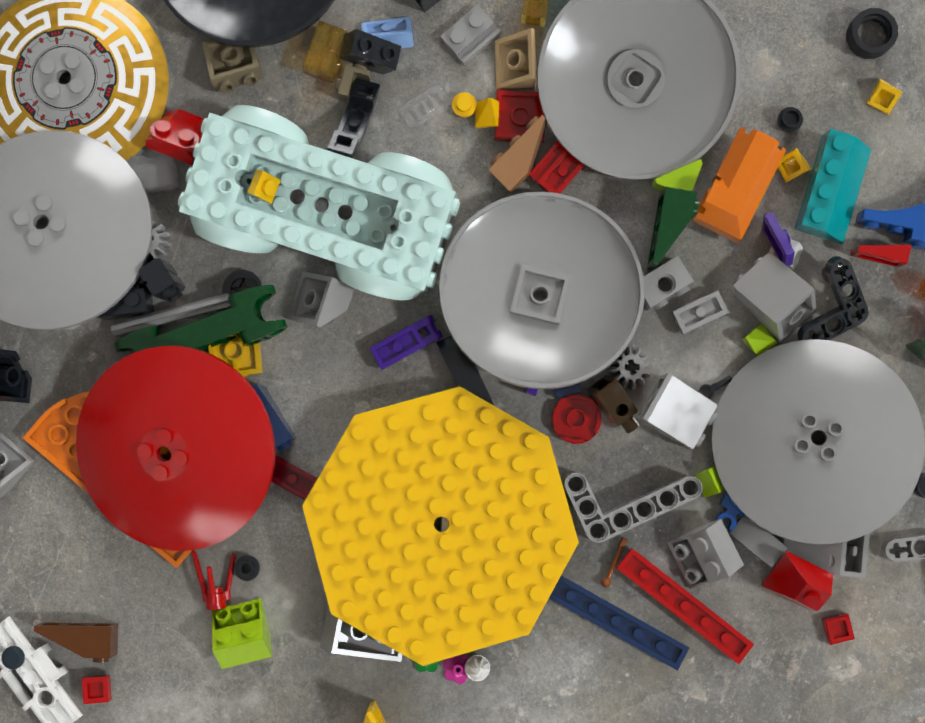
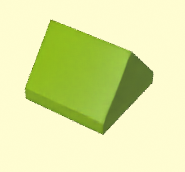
[694,465,725,498]

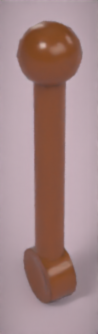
[601,537,628,588]

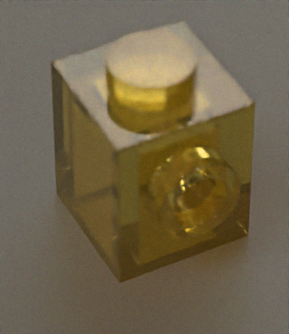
[520,0,549,27]

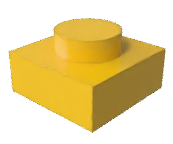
[247,169,281,204]

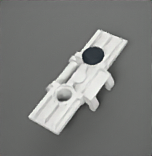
[0,616,83,723]

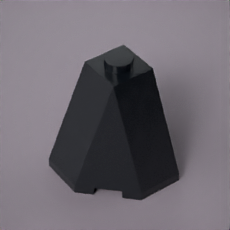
[0,349,32,403]

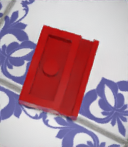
[528,141,585,194]

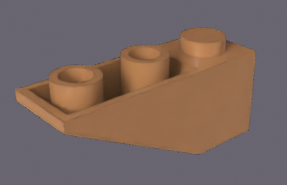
[489,115,547,192]

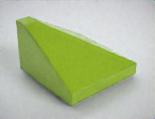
[742,323,777,357]

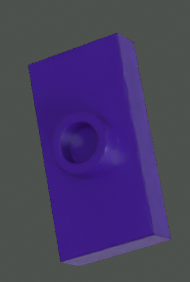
[762,212,795,267]

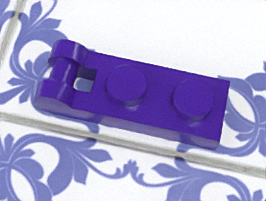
[370,315,444,370]

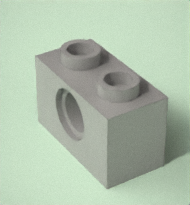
[643,256,694,311]

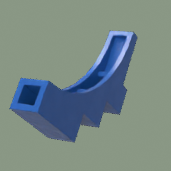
[856,203,925,250]

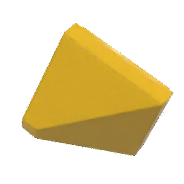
[867,78,903,115]
[475,98,499,128]
[778,148,812,183]

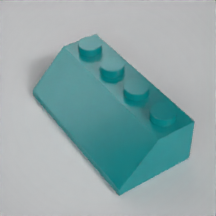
[794,129,872,244]

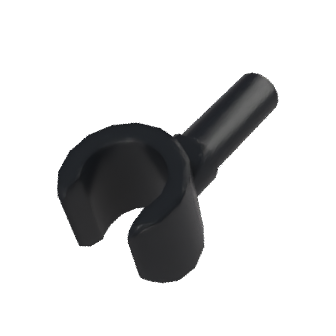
[699,375,732,399]

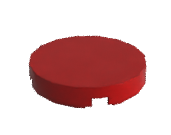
[551,394,602,444]

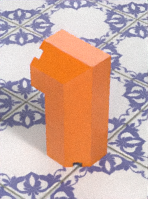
[692,127,786,243]

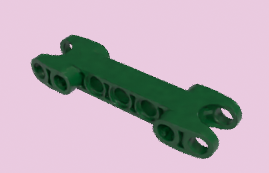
[114,285,288,352]

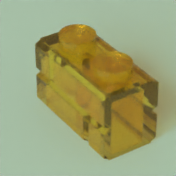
[302,21,348,83]

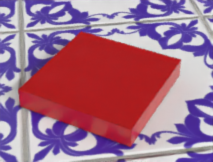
[494,90,545,143]

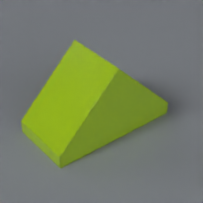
[651,159,703,192]

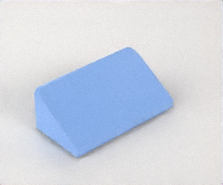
[361,17,414,49]

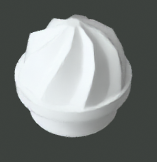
[465,655,490,681]

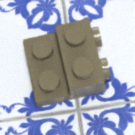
[202,40,264,93]

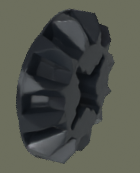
[222,270,262,295]

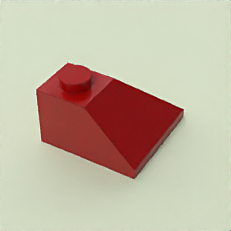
[761,551,834,611]

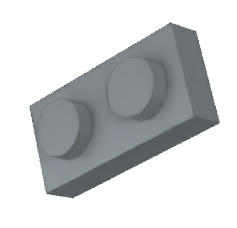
[671,290,729,335]

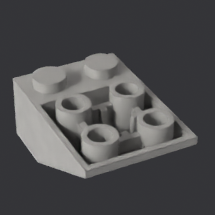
[781,533,870,579]

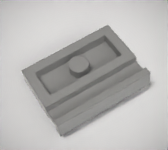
[440,4,501,65]

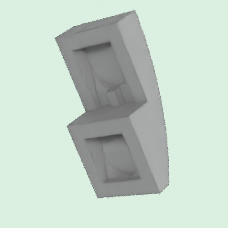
[728,515,788,568]

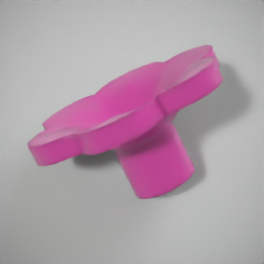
[443,654,470,684]

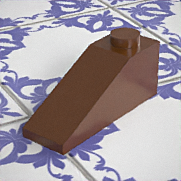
[34,622,118,663]

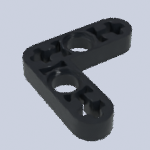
[798,256,869,341]

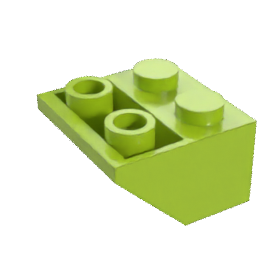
[212,598,272,669]

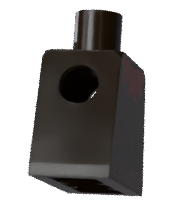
[586,375,639,434]

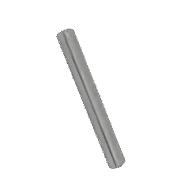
[110,293,230,337]

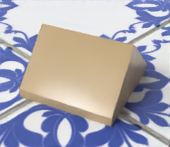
[495,28,536,90]

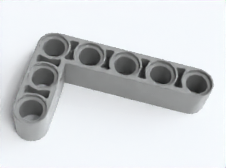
[563,472,703,543]

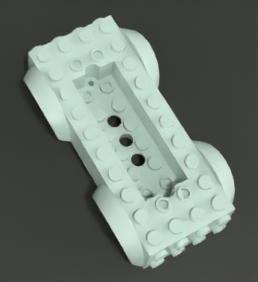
[178,105,461,300]

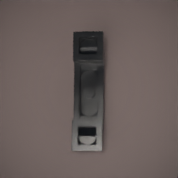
[327,78,380,158]
[436,336,494,405]

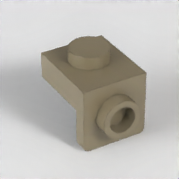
[336,64,372,102]

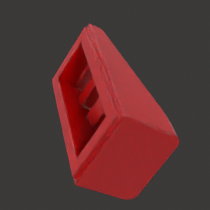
[850,244,911,268]

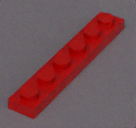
[616,547,754,664]

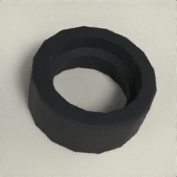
[846,8,898,59]

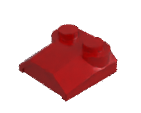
[146,109,204,165]

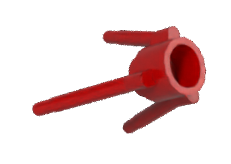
[191,550,236,610]

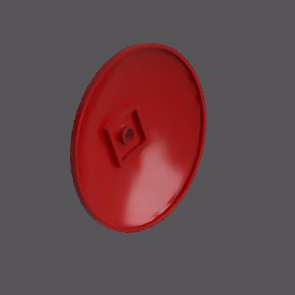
[76,346,275,551]

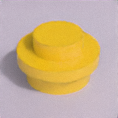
[452,92,477,118]

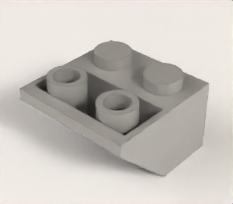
[667,519,744,589]

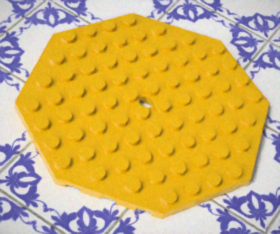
[302,386,579,666]

